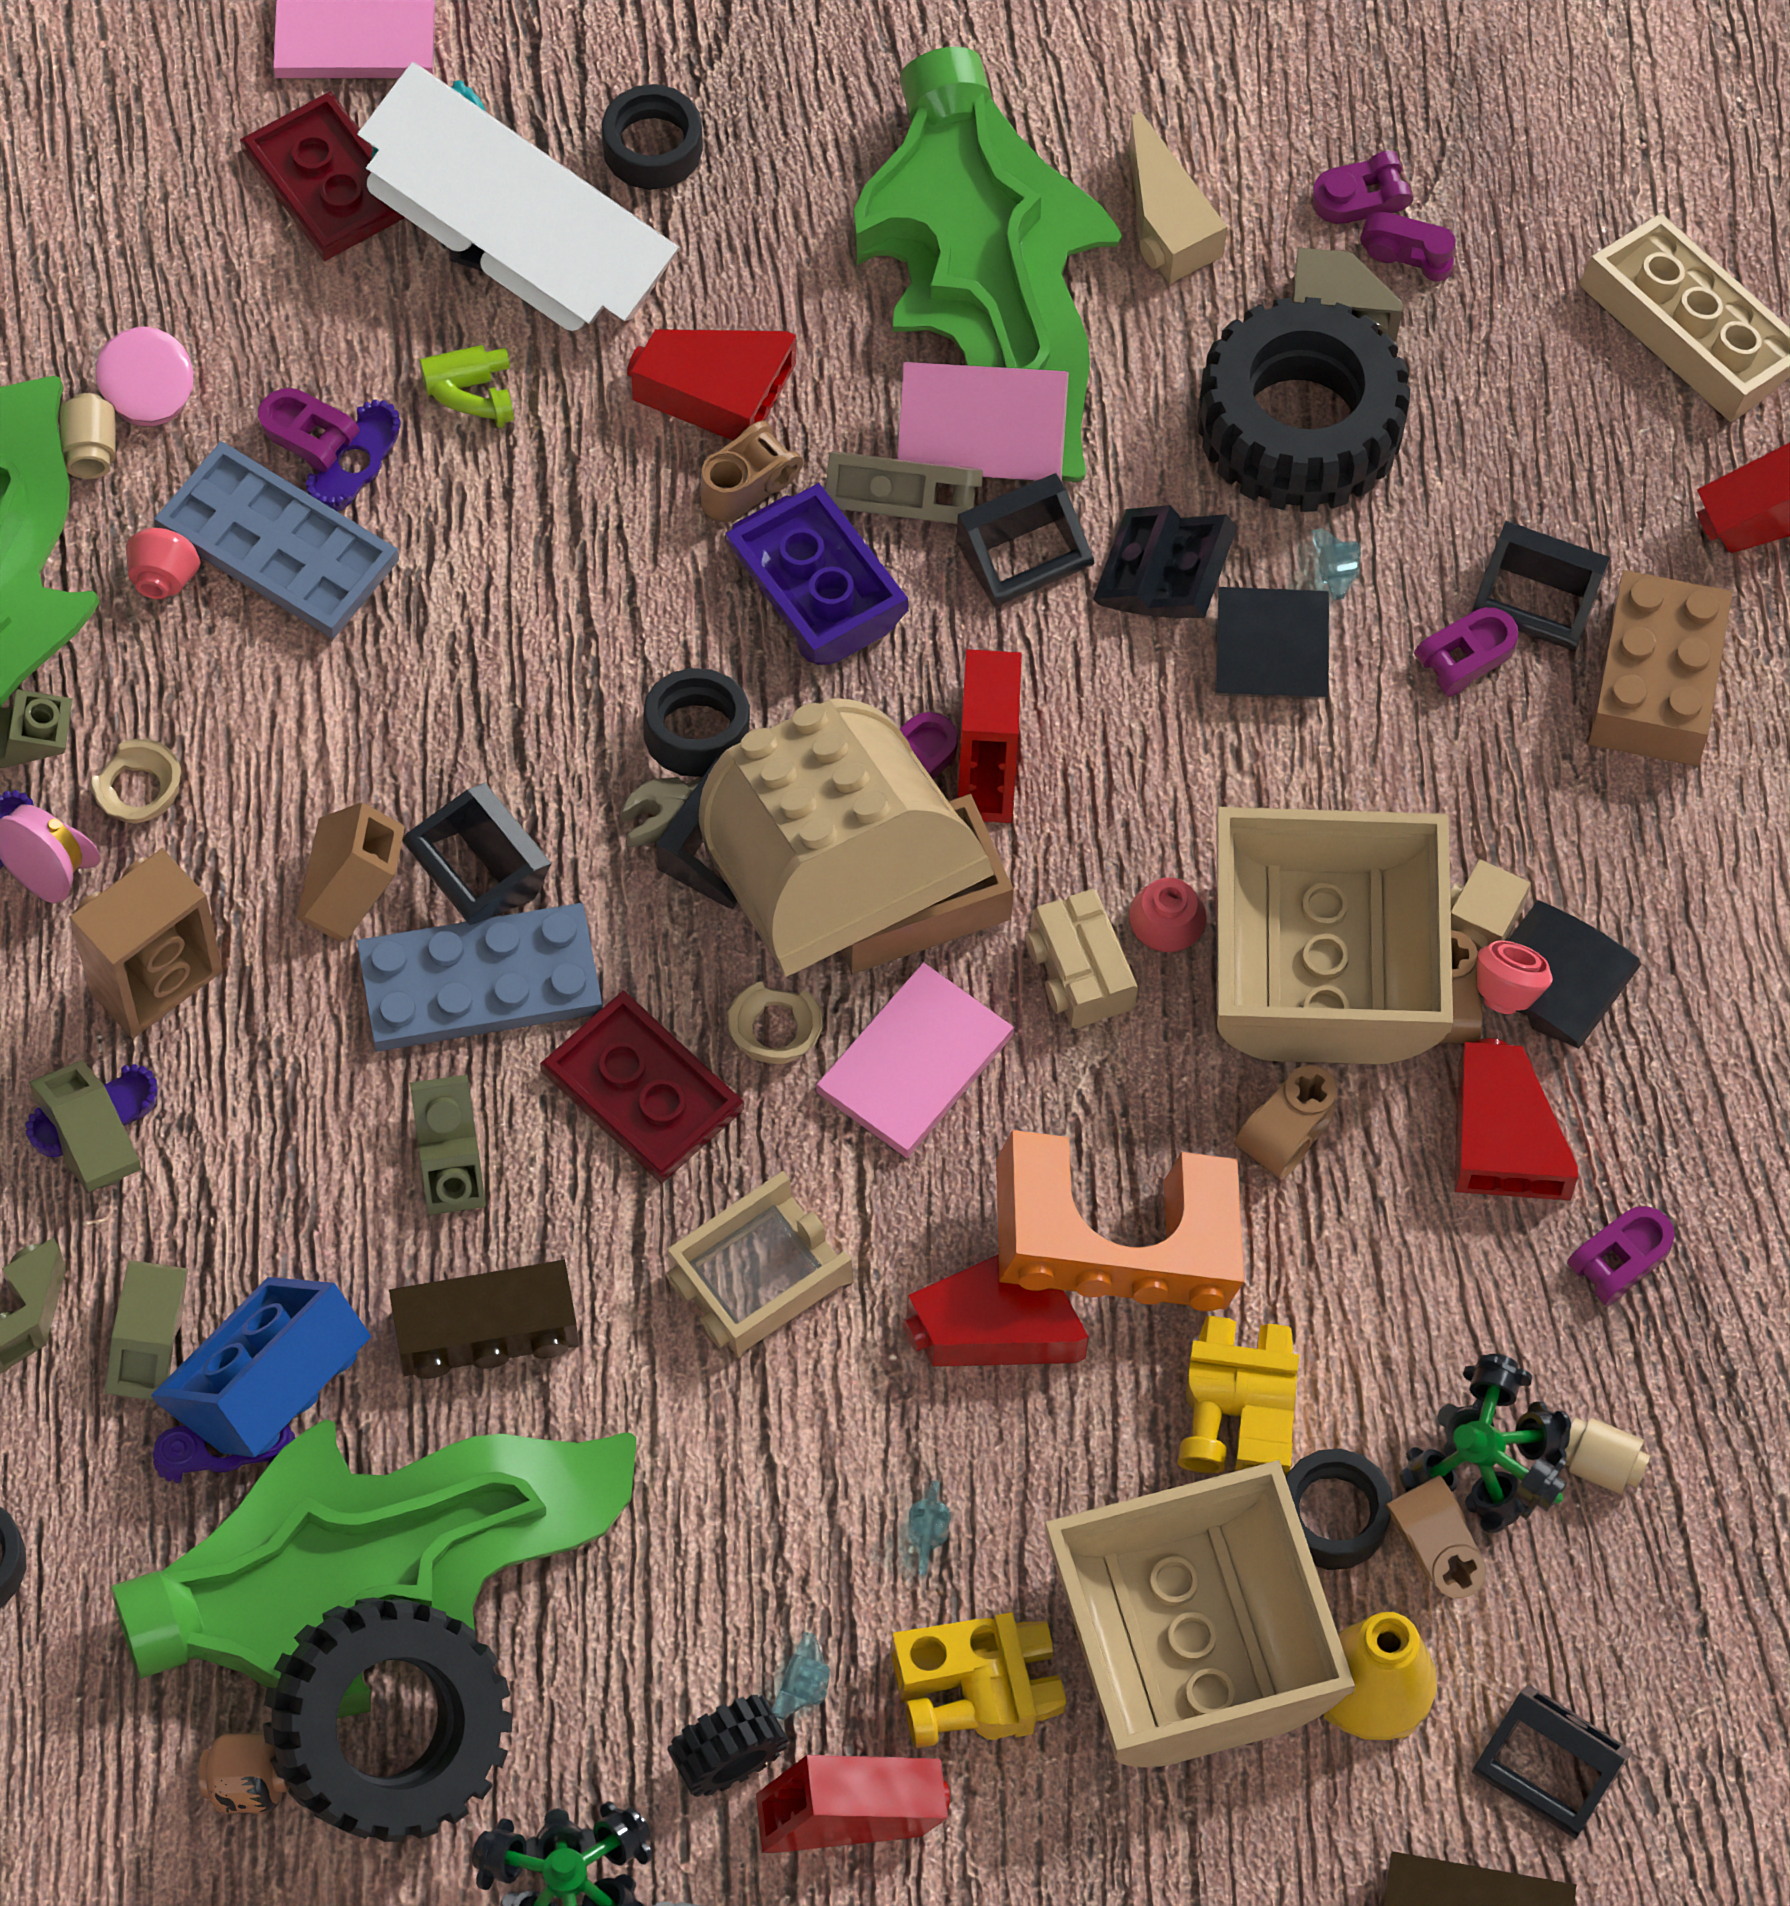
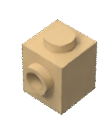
[1450,859,1531,952]

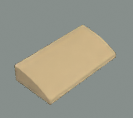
[1579,213,1790,423]

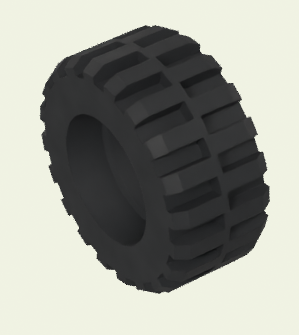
[1197,297,1410,512]
[263,1597,513,1842]

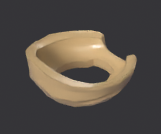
[91,738,181,823]
[727,981,823,1064]

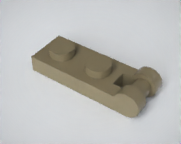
[825,451,983,524]

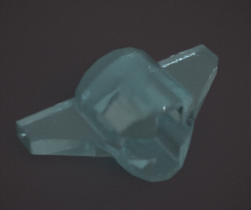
[1311,528,1361,601]
[908,1480,951,1575]
[772,1631,830,1720]

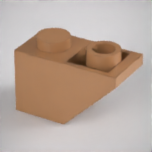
[297,802,405,942]

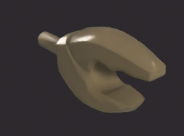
[620,777,703,848]

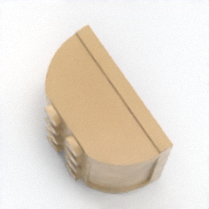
[699,698,994,977]
[1216,807,1453,1064]
[1044,1460,1355,1767]

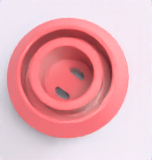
[126,528,200,599]
[1129,877,1207,952]
[1477,941,1553,1014]

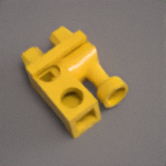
[1177,1316,1300,1476]
[890,1612,1067,1749]

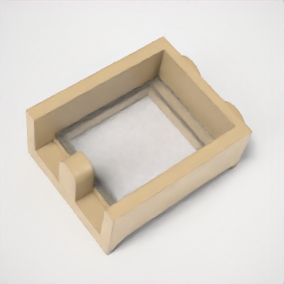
[666,1171,854,1359]

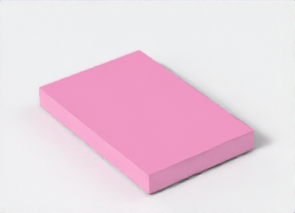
[273,0,435,78]
[898,362,1069,482]
[816,962,1014,1158]

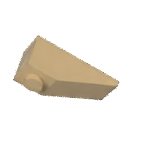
[1129,111,1227,284]

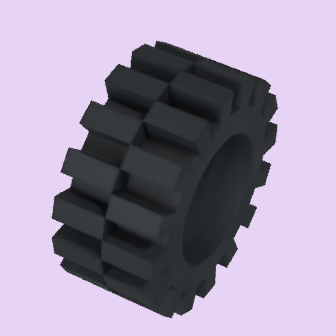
[667,1695,789,1797]

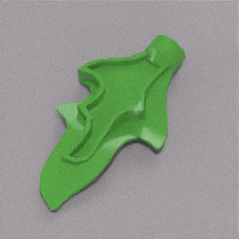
[854,47,1122,483]
[0,376,100,707]
[110,1419,637,1718]

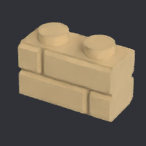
[1025,889,1138,1029]

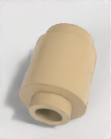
[60,393,116,479]
[1565,1417,1651,1495]

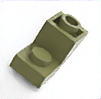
[0,689,73,768]
[29,1060,142,1192]
[410,1074,486,1215]
[0,1238,66,1373]
[105,1260,188,1401]

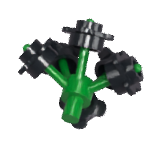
[1399,1354,1571,1533]
[472,1801,653,1906]

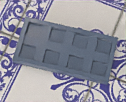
[154,441,399,639]
[357,903,603,1052]

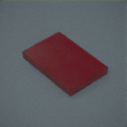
[240,91,405,262]
[540,990,744,1184]

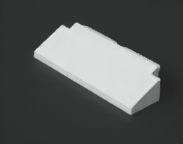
[357,62,680,331]

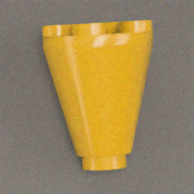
[1323,1612,1437,1740]

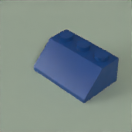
[151,1277,372,1457]

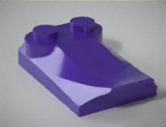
[725,483,909,665]

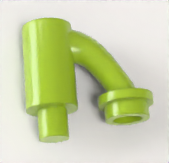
[419,344,514,428]

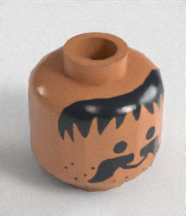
[198,1733,290,1814]

